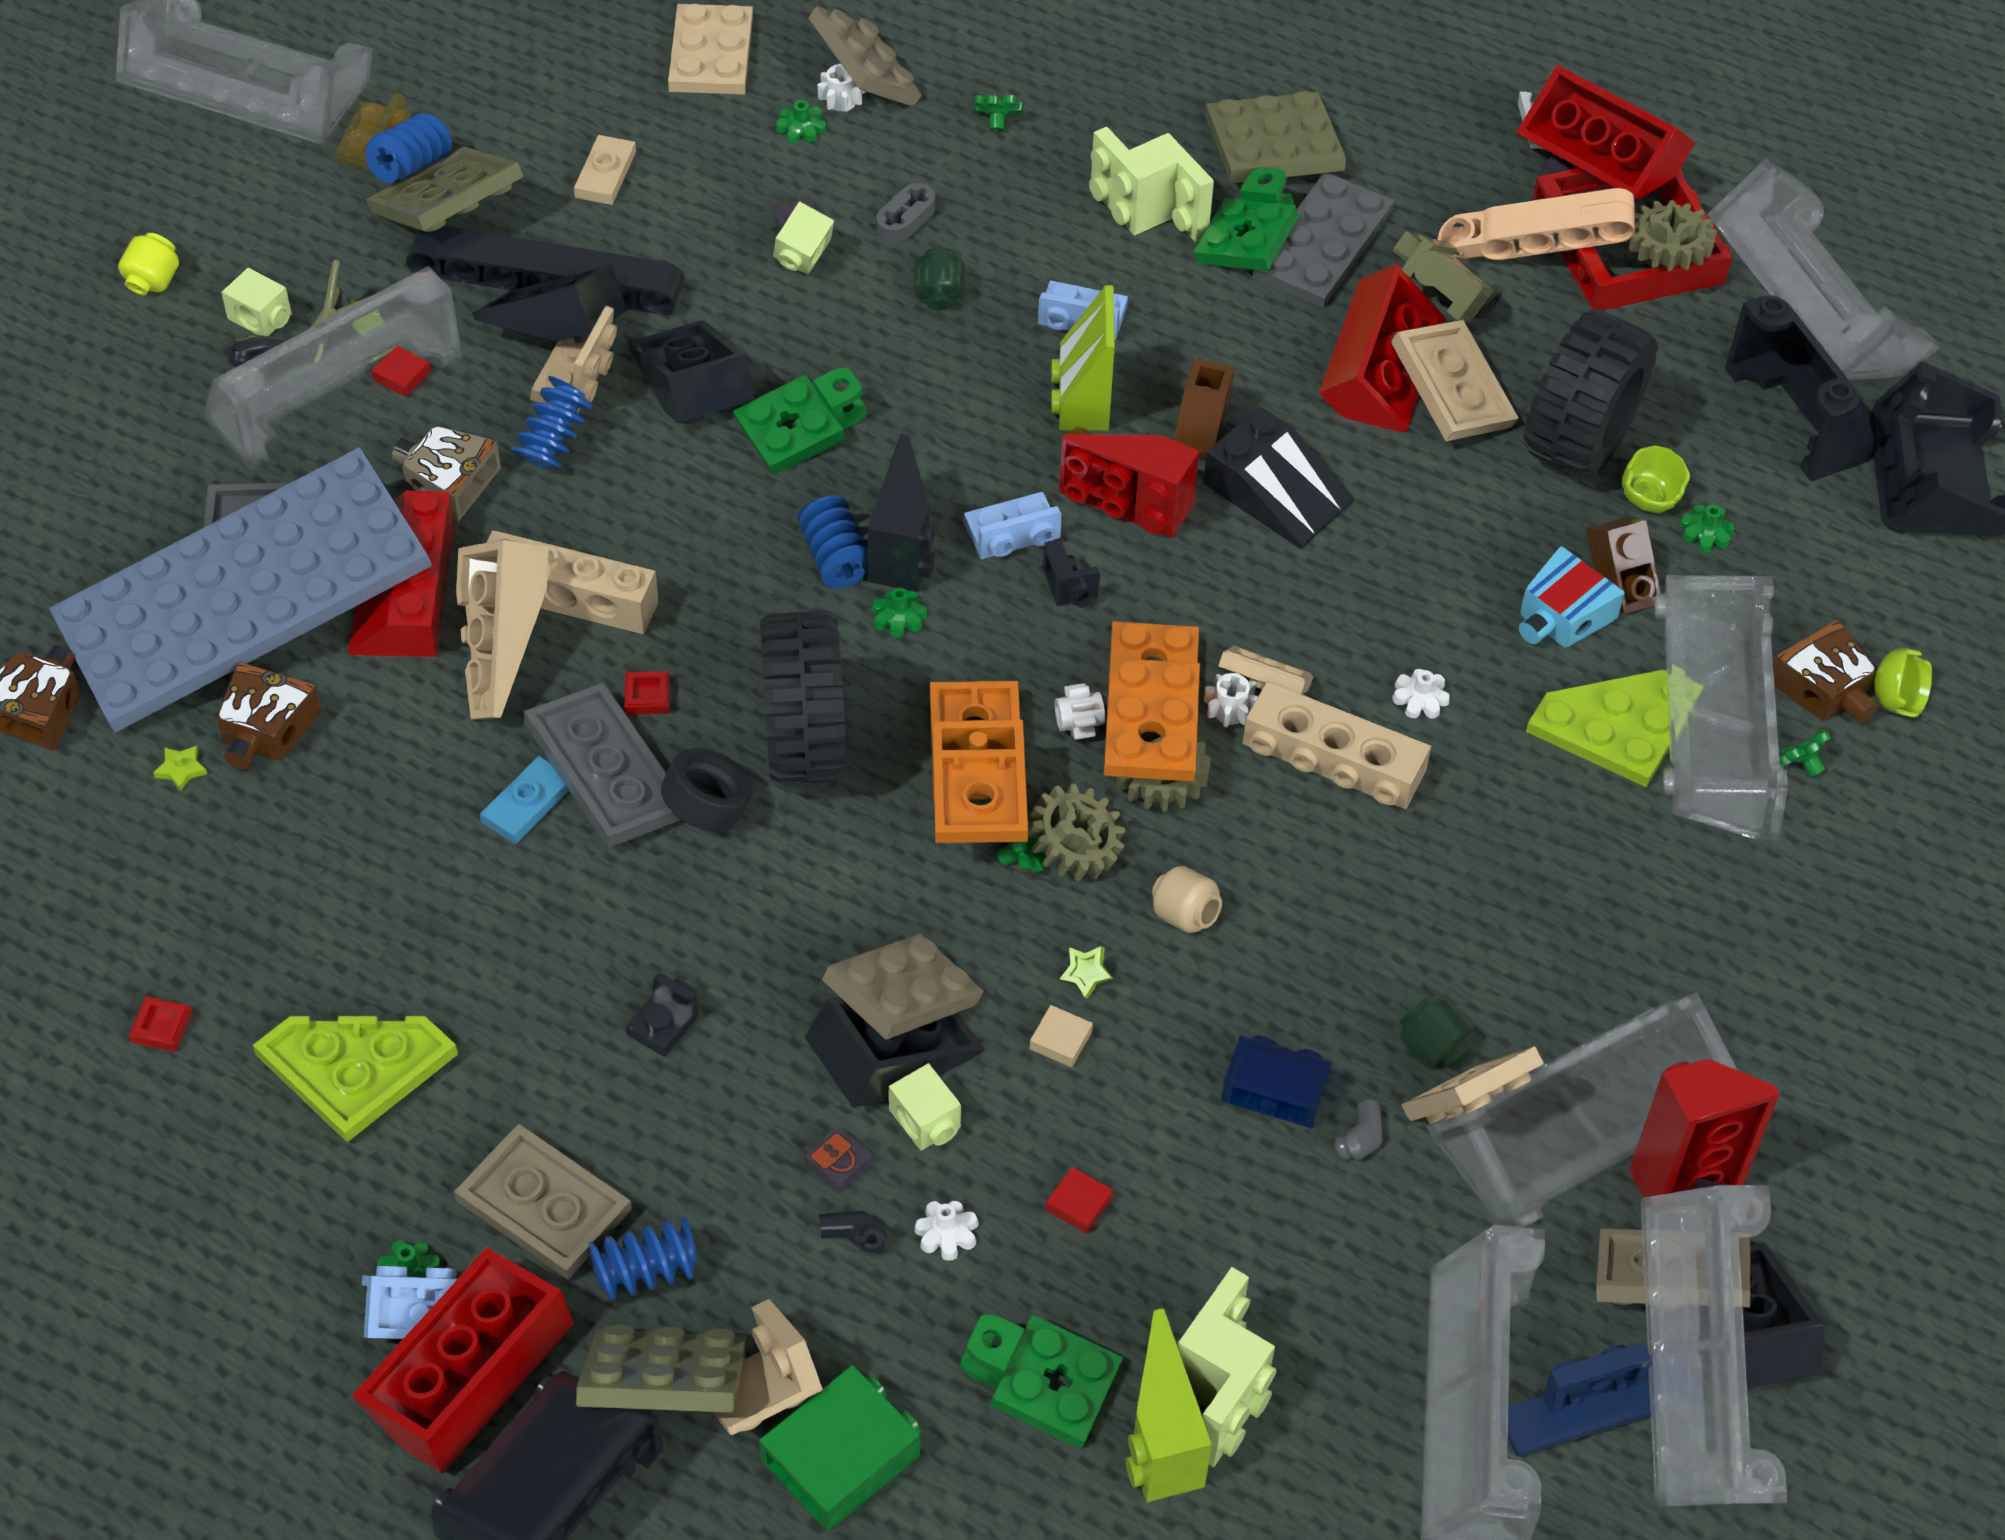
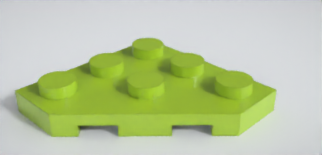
[1526,670,1702,787]
[253,1016,458,1143]

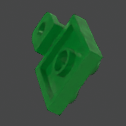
[1194,167,1299,271]
[733,368,867,475]
[960,1314,1123,1449]

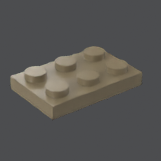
[808,6,922,106]
[822,934,984,1040]
[454,1124,632,1280]
[1596,1228,1750,1309]

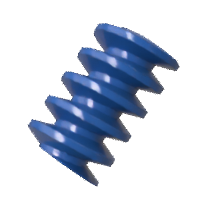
[365,113,452,184]
[510,376,593,470]
[797,495,868,589]
[588,1216,697,1301]

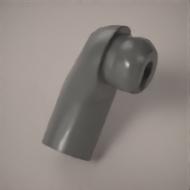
[1334,1100,1383,1161]

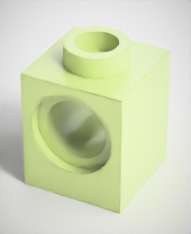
[773,201,834,274]
[222,268,292,336]
[889,1063,961,1151]

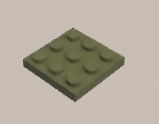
[1205,91,1346,183]
[366,147,524,232]
[576,1325,747,1413]

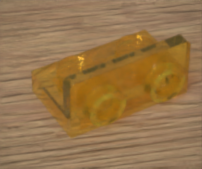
[334,92,410,170]

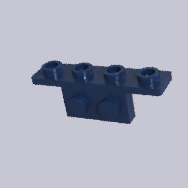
[1498,1342,1701,1456]

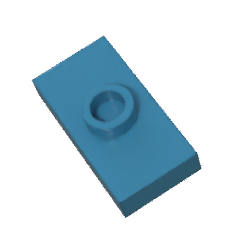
[480,756,569,844]

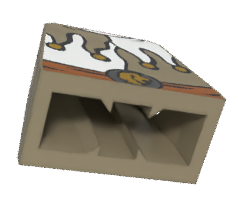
[392,426,501,522]

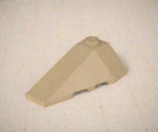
[456,540,551,720]

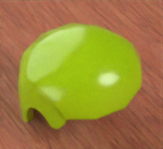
[1621,445,1690,514]
[1874,648,1932,717]

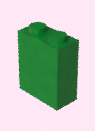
[759,1365,921,1532]

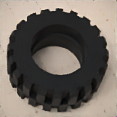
[1524,309,1658,478]
[760,610,847,785]

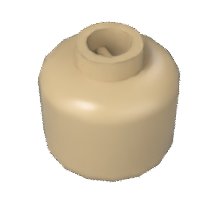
[1152,866,1222,933]

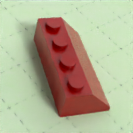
[1516,65,1696,200]
[1319,264,1445,433]
[348,491,455,657]
[1629,1058,1780,1218]
[352,1247,574,1474]

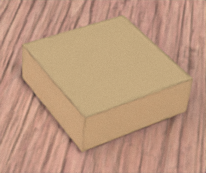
[1030,1005,1093,1067]

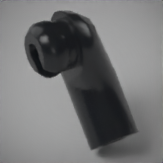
[228,335,290,368]
[819,1211,887,1254]

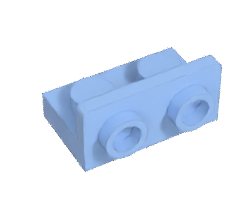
[1038,280,1128,340]
[963,492,1062,559]
[362,1266,457,1339]

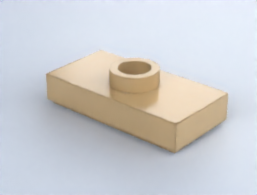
[574,135,636,205]
[1219,645,1313,695]

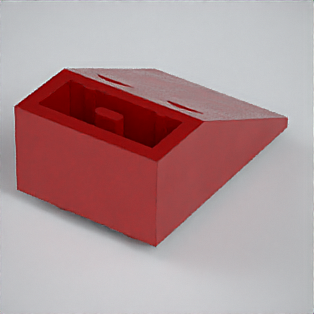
[1059,434,1199,539]

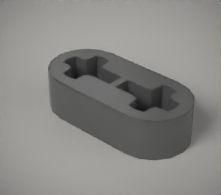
[876,183,935,243]

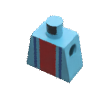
[1519,546,1625,648]

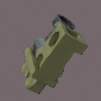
[1392,231,1502,323]

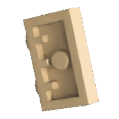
[530,306,617,412]
[712,1299,823,1435]

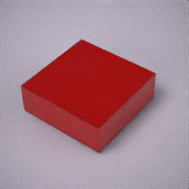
[371,345,431,397]
[625,671,670,715]
[128,996,193,1052]
[1046,1167,1113,1234]

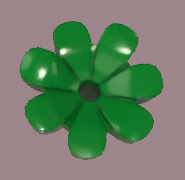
[974,95,1024,132]
[775,100,826,143]
[1679,504,1734,552]
[871,588,928,638]
[1776,729,1831,777]
[997,837,1046,873]
[376,1240,442,1278]

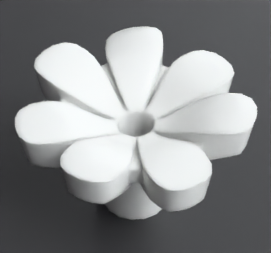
[1392,669,1449,718]
[915,1201,979,1261]

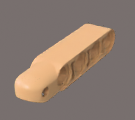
[1438,188,1635,260]

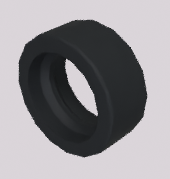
[661,748,752,832]

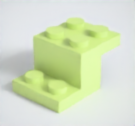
[1089,127,1214,242]
[1178,1267,1276,1467]

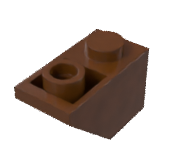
[1174,358,1235,459]
[1586,517,1663,614]

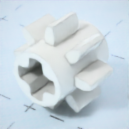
[817,64,865,112]
[1204,672,1258,727]
[1054,683,1105,740]

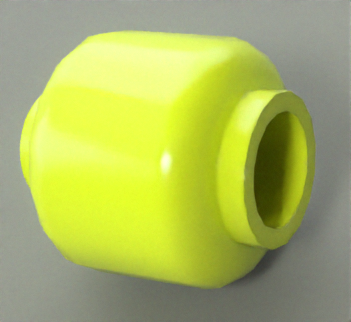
[118,233,179,296]

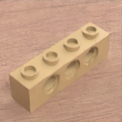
[486,530,658,634]
[1243,681,1431,809]

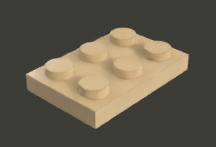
[668,4,753,94]
[1391,320,1519,441]
[1401,1046,1544,1124]

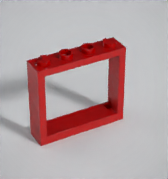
[1532,168,1732,311]

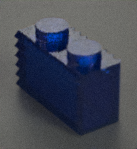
[1221,1035,1332,1129]

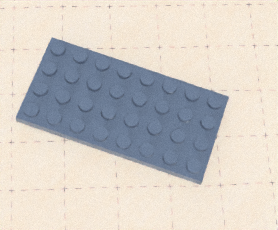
[49,447,432,733]

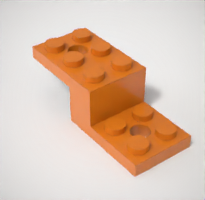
[1104,621,1200,782]
[930,681,1028,843]

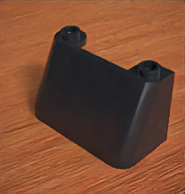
[1725,296,1876,482]
[1869,361,2005,537]
[431,1371,664,1540]

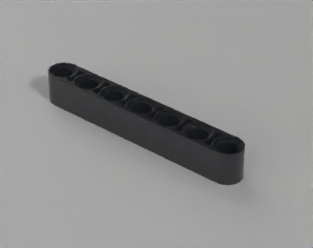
[406,226,685,316]

